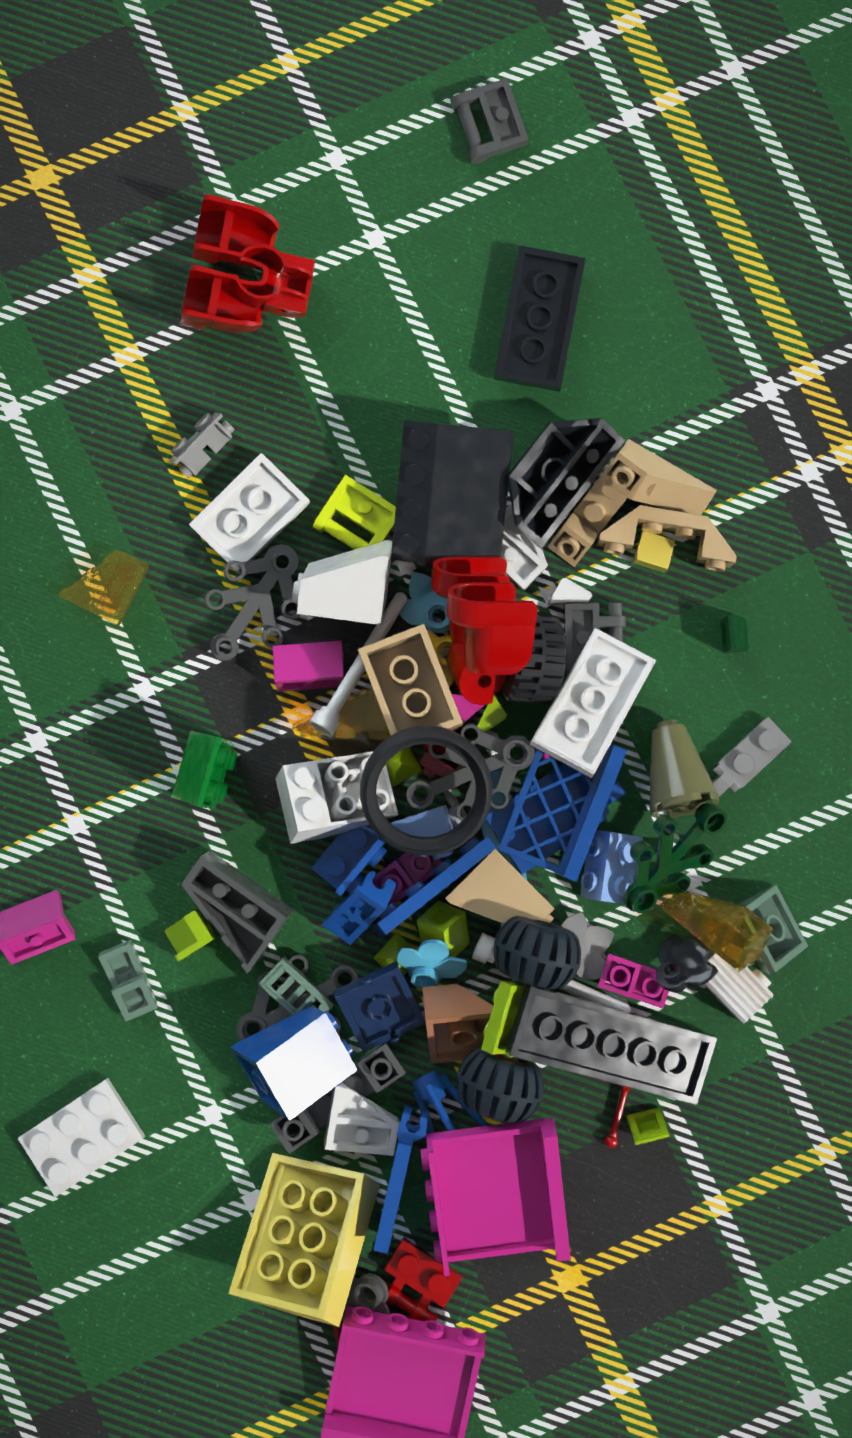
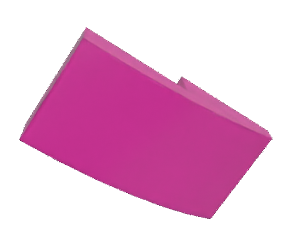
[372,853,443,906]
[598,953,672,1009]

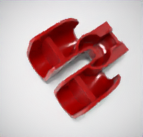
[180,194,315,333]
[431,556,538,705]

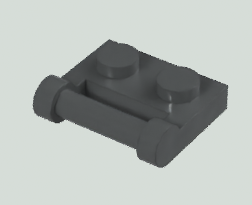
[450,78,529,164]

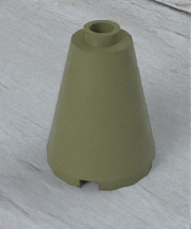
[649,720,720,818]

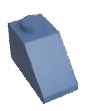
[391,804,454,860]

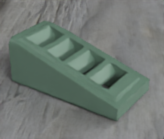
[258,956,334,1015]

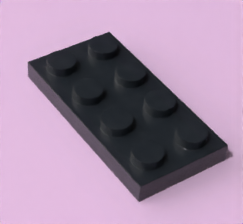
[494,246,586,392]

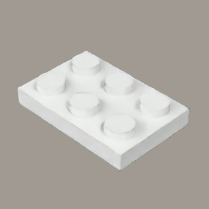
[189,453,310,574]
[18,1078,145,1197]

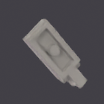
[712,717,792,796]

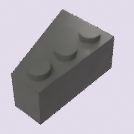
[181,850,294,974]

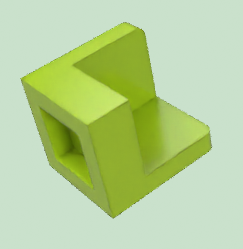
[417,900,470,958]
[165,909,218,962]

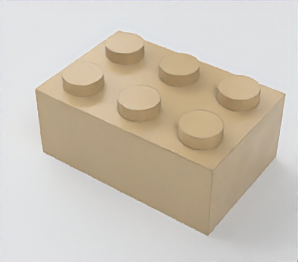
[358,624,463,735]

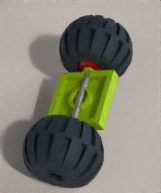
[457,916,581,1123]

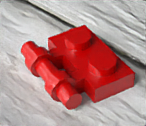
[372,1237,462,1322]

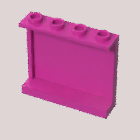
[421,1117,571,1276]
[320,1306,485,1438]

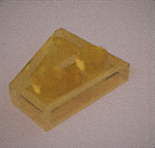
[58,549,150,626]

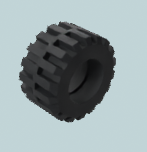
[501,616,566,703]

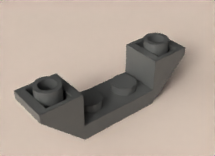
[269,1043,406,1154]

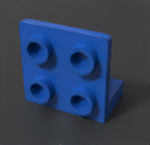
[311,825,387,896]

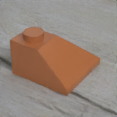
[422,984,493,1064]

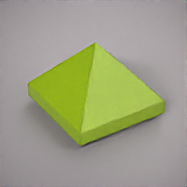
[386,747,422,787]
[374,933,414,975]
[626,1107,670,1145]

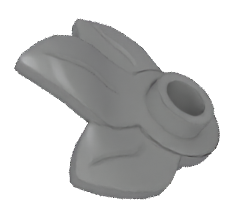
[561,912,614,980]

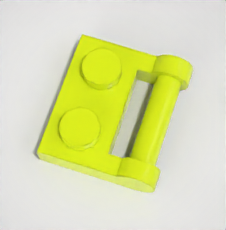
[313,475,396,550]

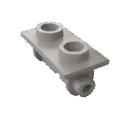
[169,412,235,478]

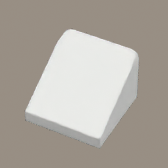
[548,578,592,604]

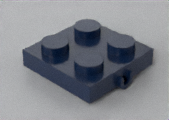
[333,961,426,1053]

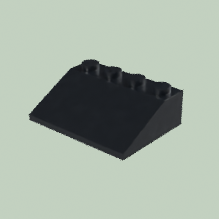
[391,420,514,564]

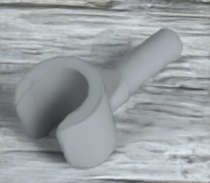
[443,789,467,827]

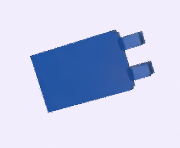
[485,763,626,875]
[374,1105,430,1254]

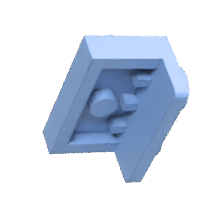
[581,830,643,904]

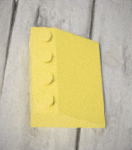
[228,1153,380,1327]

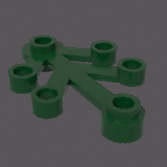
[623,803,727,913]

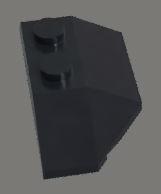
[507,418,625,548]

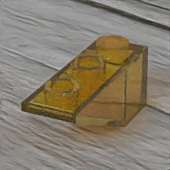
[292,690,390,740]
[660,891,773,972]

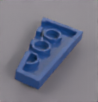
[372,836,496,937]

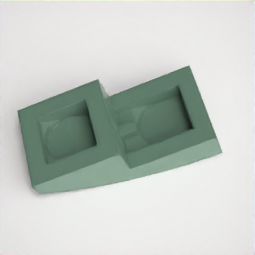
[98,940,158,1022]

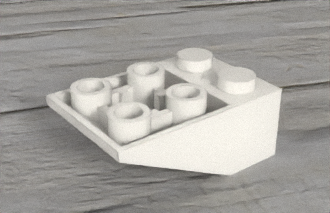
[276,751,398,844]

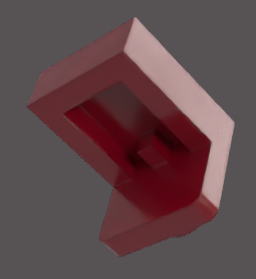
[419,750,465,780]

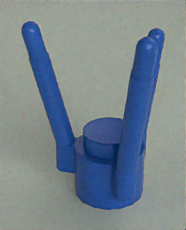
[412,1069,489,1134]

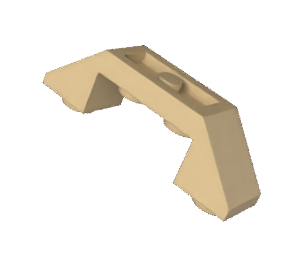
[548,450,649,567]
[596,505,737,571]

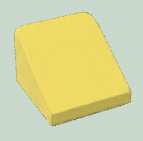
[632,531,675,573]

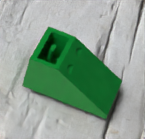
[171,730,237,809]

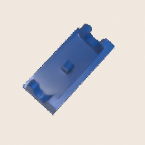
[322,871,397,945]

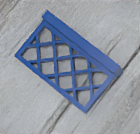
[498,744,627,882]

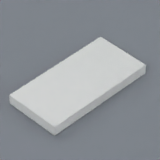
[530,628,656,778]

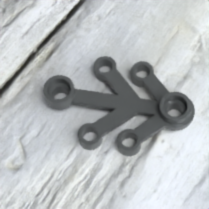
[204,544,300,661]
[406,724,534,821]
[236,954,359,1041]

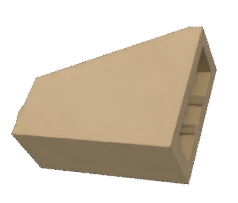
[445,849,555,924]

